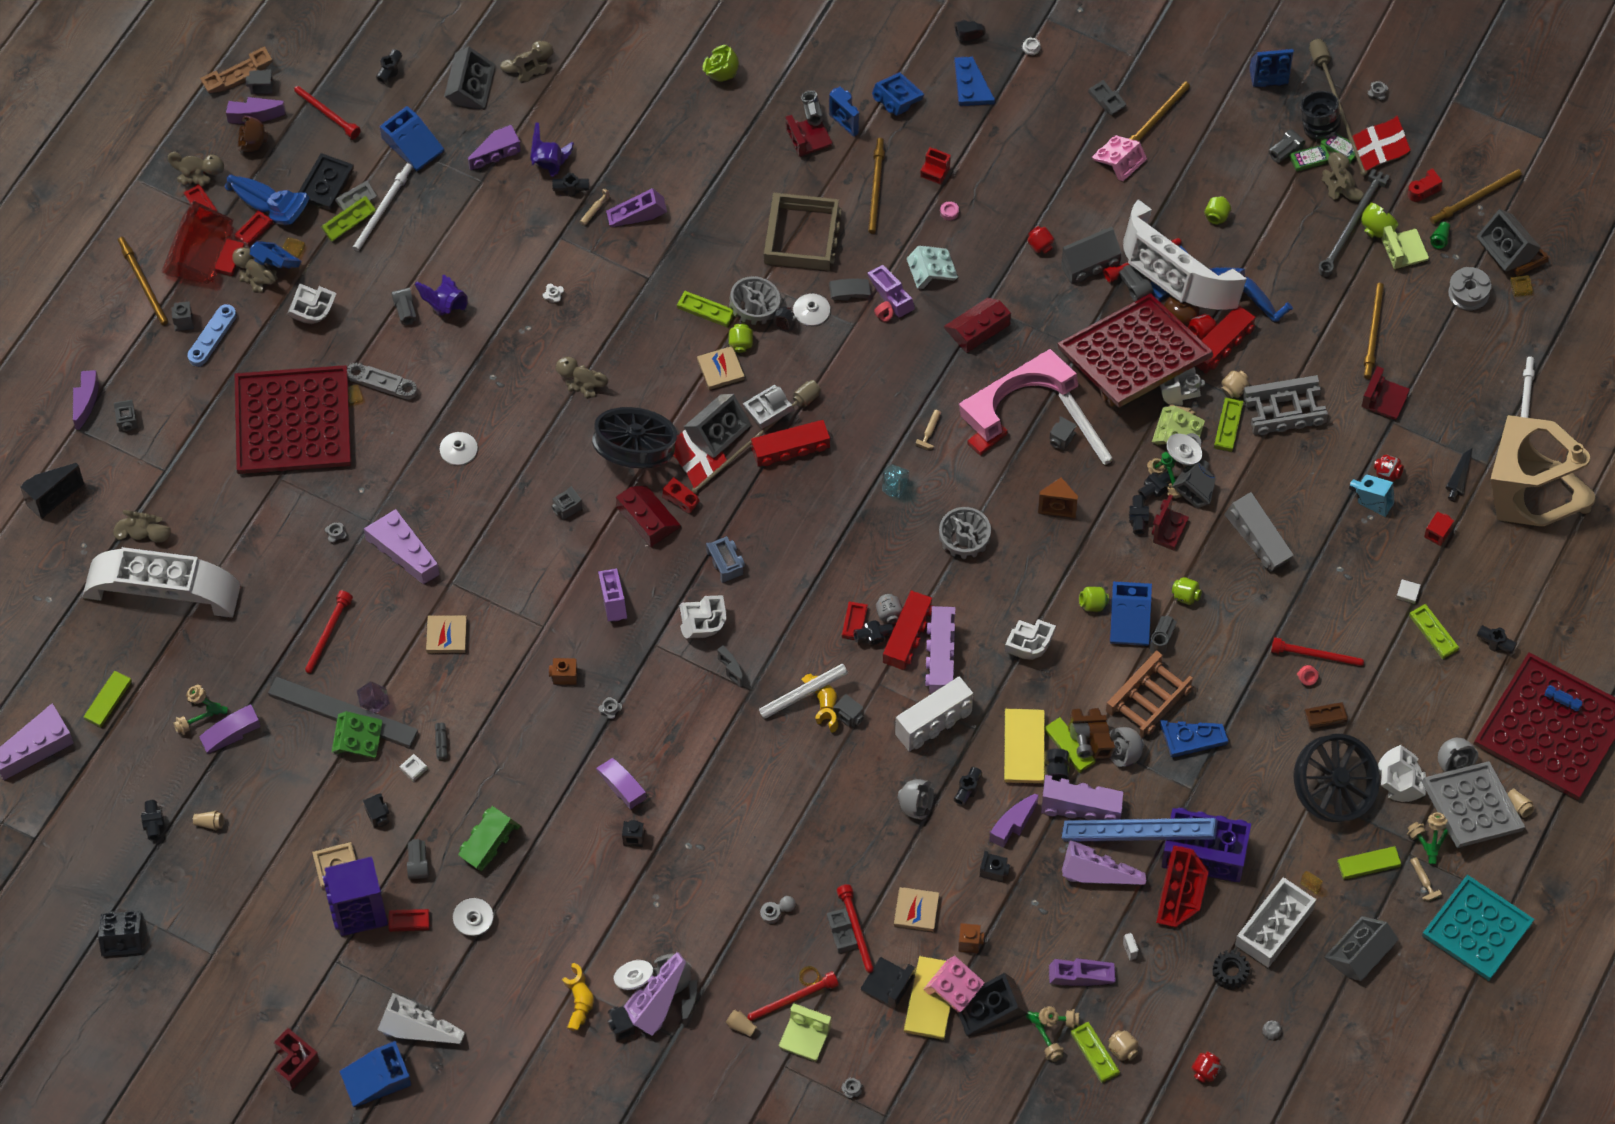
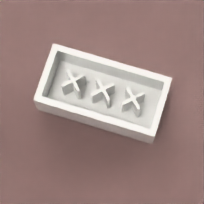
[895,676,973,751]
[1235,877,1316,968]

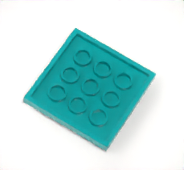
[1422,875,1535,981]

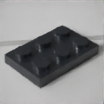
[298,153,354,210]

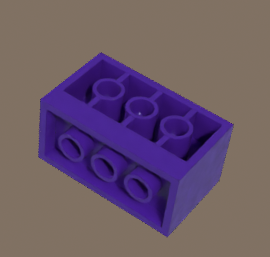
[1161,808,1251,883]
[322,856,388,936]

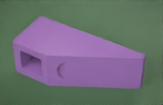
[468,125,521,170]

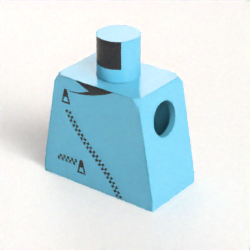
[1349,475,1394,517]

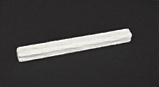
[1059,392,1112,465]
[759,664,848,719]

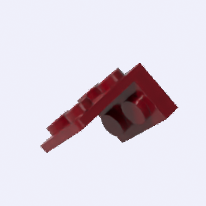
[785,115,832,157]
[1361,366,1410,420]
[1151,494,1189,551]

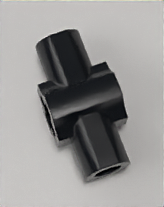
[376,49,402,84]
[552,173,590,196]
[1138,470,1175,500]
[1129,495,1149,534]
[853,620,894,645]
[1477,625,1517,654]
[954,767,982,806]
[141,800,164,841]

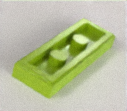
[321,195,376,242]
[677,291,734,328]
[1214,398,1244,452]
[1409,604,1459,659]
[84,671,132,728]
[1044,717,1095,773]
[1337,846,1401,880]
[1071,1022,1120,1083]

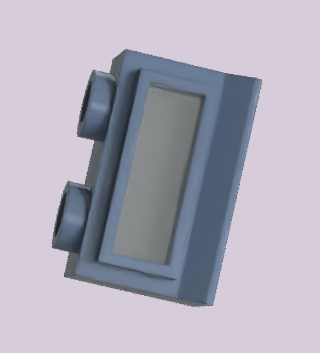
[706,536,745,583]

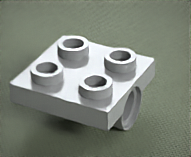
[743,385,794,429]

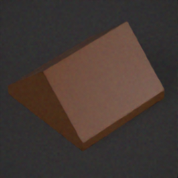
[1038,477,1078,518]

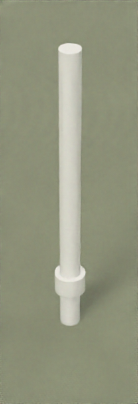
[353,163,413,251]
[1521,357,1535,418]

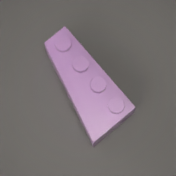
[925,606,955,693]
[1041,775,1123,820]

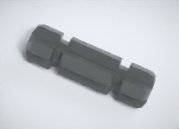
[435,722,447,760]

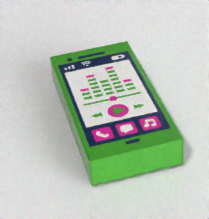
[1321,134,1356,164]
[1290,145,1329,172]

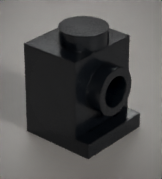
[363,793,390,828]
[622,820,645,847]
[979,851,1011,882]
[607,1005,635,1042]

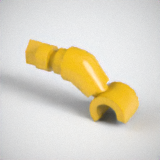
[801,674,838,733]
[562,963,594,1031]

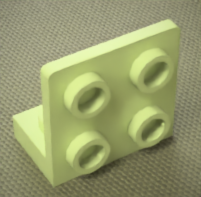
[1381,226,1429,269]
[1152,406,1205,445]
[779,1003,831,1061]

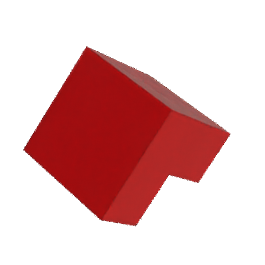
[920,147,951,185]

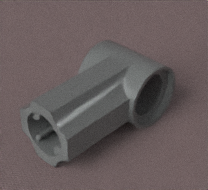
[801,91,823,126]
[1269,129,1306,163]
[1119,265,1153,301]
[391,288,416,325]
[1149,615,1177,655]
[407,839,429,880]

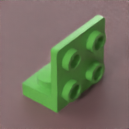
[332,711,382,758]

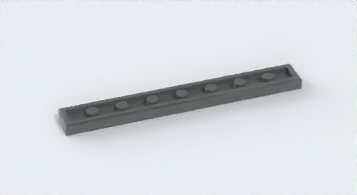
[268,677,418,748]

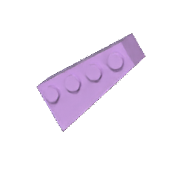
[364,509,439,584]
[0,703,73,780]

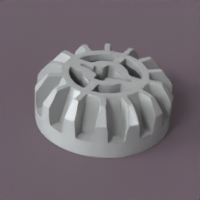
[729,276,780,325]
[939,507,991,559]

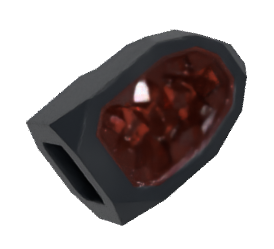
[954,20,986,43]
[773,306,796,332]

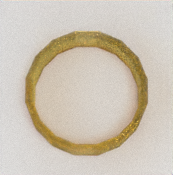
[799,966,819,986]

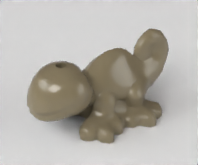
[500,41,554,82]
[168,152,225,186]
[1322,152,1364,202]
[232,247,278,293]
[556,357,609,398]
[113,510,171,543]

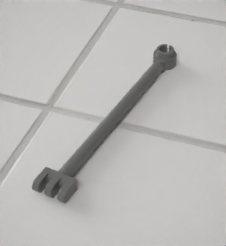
[1318,169,1390,277]

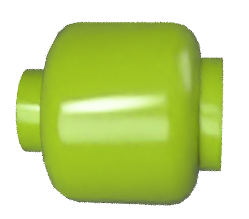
[1204,196,1231,224]
[729,324,753,353]
[1172,577,1202,605]
[1079,587,1109,612]

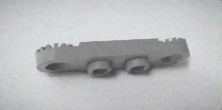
[347,363,417,399]

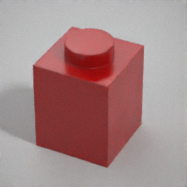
[1424,511,1454,546]

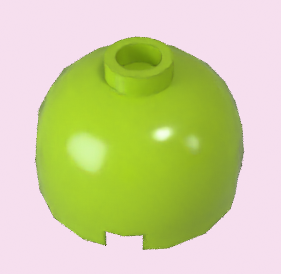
[703,45,739,82]
[1361,203,1399,238]

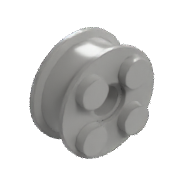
[1448,267,1491,311]

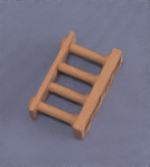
[1106,650,1193,739]

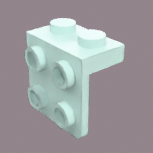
[907,246,957,289]

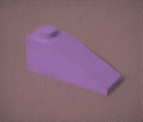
[606,188,667,227]
[598,568,627,621]

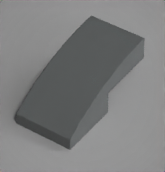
[1088,80,1127,115]
[829,279,871,301]
[717,645,743,688]
[826,908,858,954]
[682,980,698,1027]

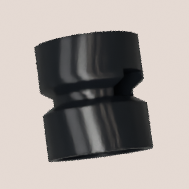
[1044,748,1069,782]

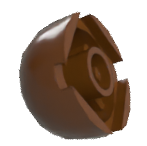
[238,116,268,152]
[1164,295,1200,328]

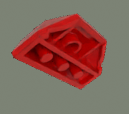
[1156,845,1208,927]

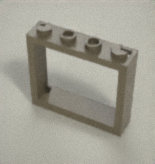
[764,193,842,271]

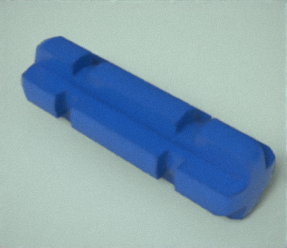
[1545,685,1583,711]

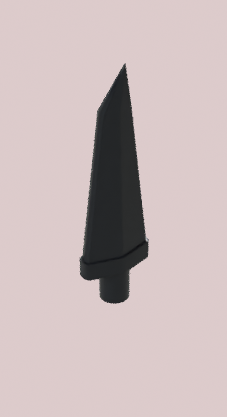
[1446,448,1472,501]

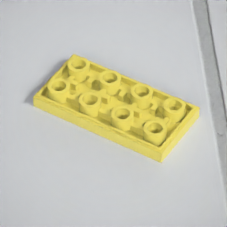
[1004,709,1044,783]
[904,956,951,1040]

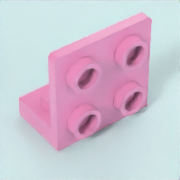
[1092,136,1147,181]
[923,956,984,1012]

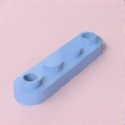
[188,304,236,366]

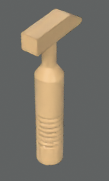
[580,189,610,226]
[915,410,941,450]
[1410,857,1442,901]

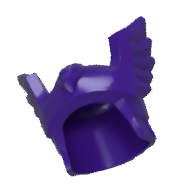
[530,123,574,176]
[414,275,468,315]

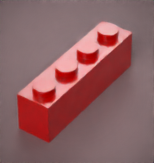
[1196,305,1255,374]
[751,420,830,467]
[883,590,933,670]

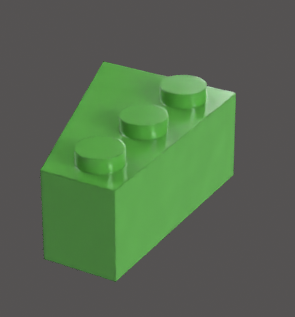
[458,806,521,871]

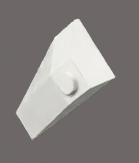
[377,993,464,1044]

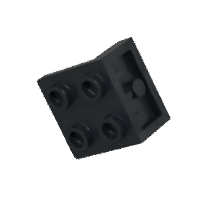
[98,910,142,957]
[861,957,916,1009]

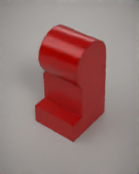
[1408,168,1443,202]
[662,477,700,513]

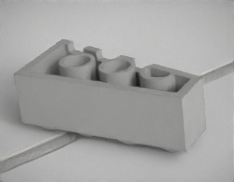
[1224,492,1293,572]

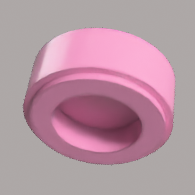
[940,202,959,220]

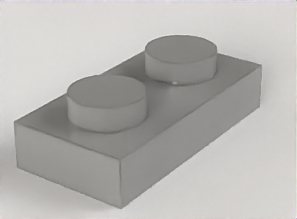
[335,181,376,211]

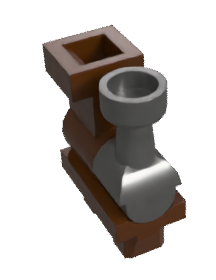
[1068,708,1115,759]

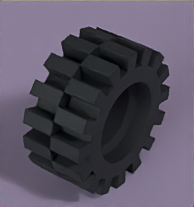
[1212,950,1250,990]

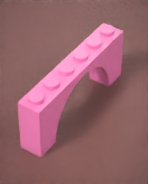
[959,349,1078,441]

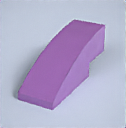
[226,97,285,124]
[867,265,914,317]
[73,370,99,430]
[199,705,260,754]
[596,758,646,809]
[989,794,1038,848]
[1049,958,1115,986]

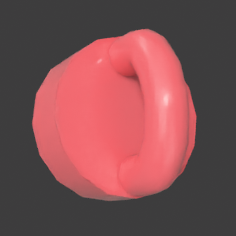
[874,301,894,322]
[1297,665,1319,686]

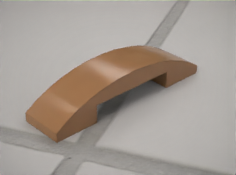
[200,46,273,93]

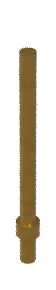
[1129,82,1190,142]
[868,138,885,234]
[1430,169,1522,224]
[117,237,168,325]
[1364,283,1384,379]

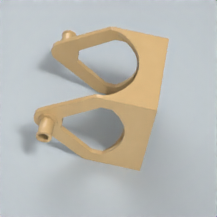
[1491,415,1595,526]

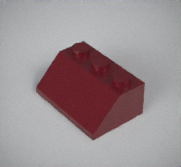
[944,298,1011,353]
[616,486,681,547]

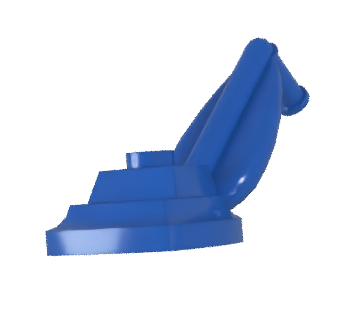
[225,175,310,225]
[1210,268,1293,322]

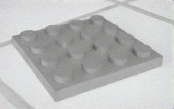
[1421,761,1525,848]

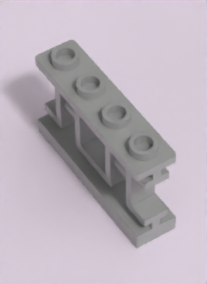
[1243,375,1328,435]

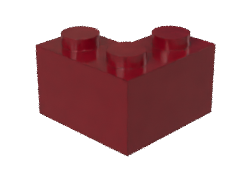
[274,1028,320,1090]

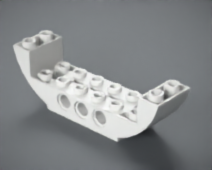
[1123,200,1247,310]
[82,547,241,618]

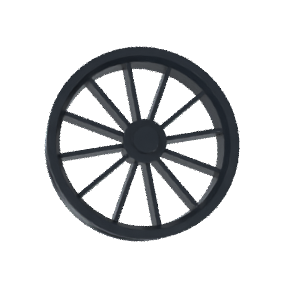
[592,407,677,468]
[1293,734,1380,822]

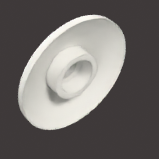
[793,294,830,326]
[440,432,478,466]
[1167,434,1202,465]
[453,898,493,936]
[614,960,653,990]

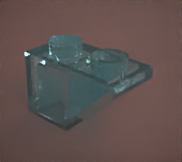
[882,464,909,498]

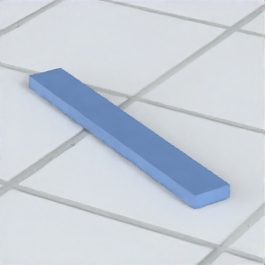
[1062,818,1218,841]

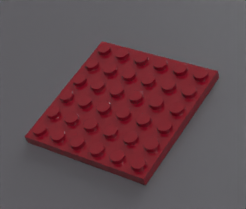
[1057,293,1213,407]
[234,365,351,474]
[1473,652,1615,801]

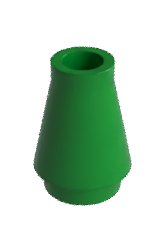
[1430,222,1450,249]

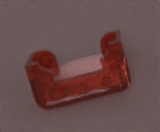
[161,201,234,284]

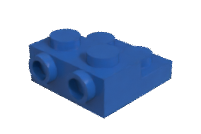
[872,72,924,116]
[829,86,859,137]
[250,241,302,269]

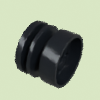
[1301,91,1341,139]

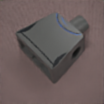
[1172,460,1216,508]

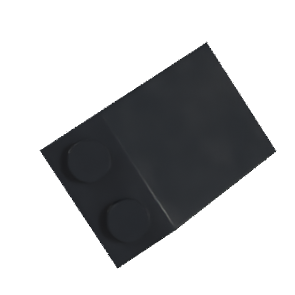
[20,463,84,519]
[957,973,1028,1036]

